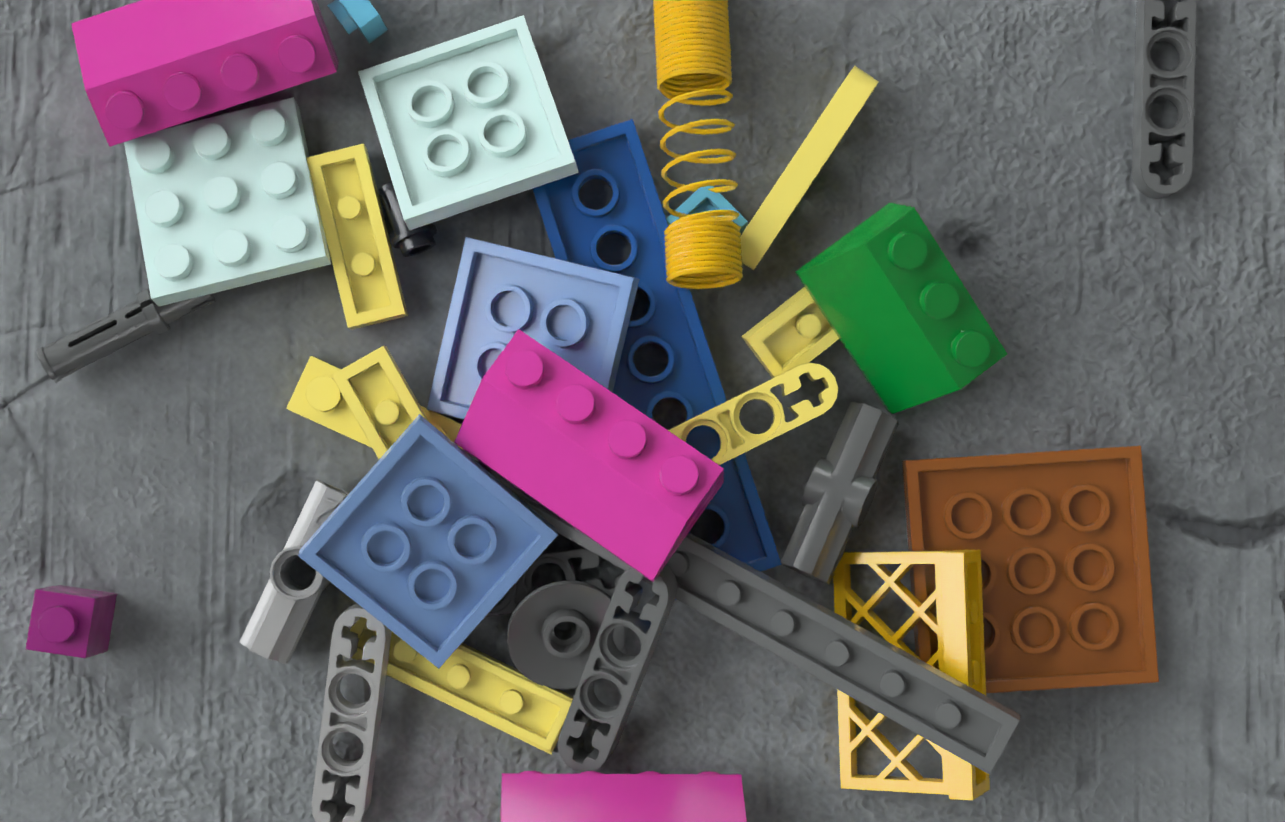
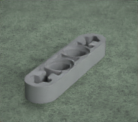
[312,603,392,822]

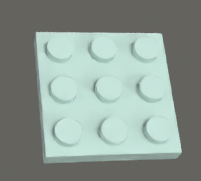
[358,15,579,231]
[124,97,331,307]

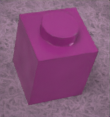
[26,585,117,658]

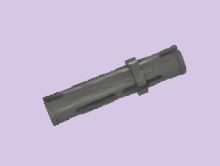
[36,288,216,383]

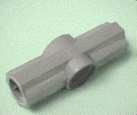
[239,480,349,664]

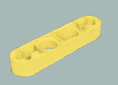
[740,66,879,270]
[668,363,838,465]

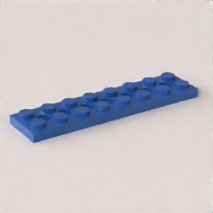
[532,119,782,600]

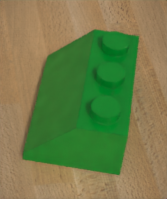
[795,203,1007,414]

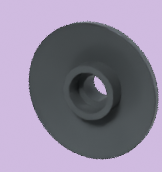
[507,581,626,689]

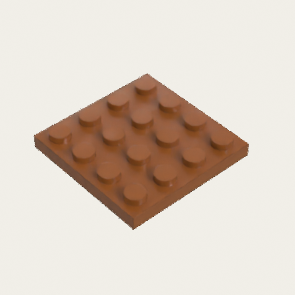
[902,446,1159,693]

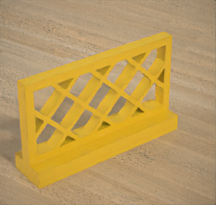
[833,550,990,800]

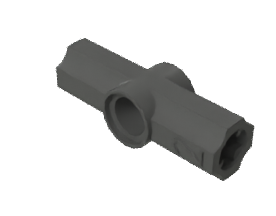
[780,401,899,585]

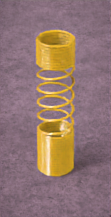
[653,0,743,289]

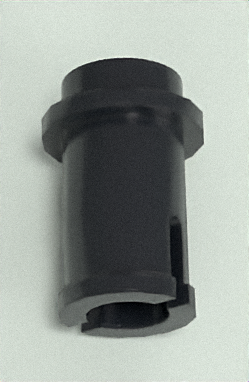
[377,181,437,257]

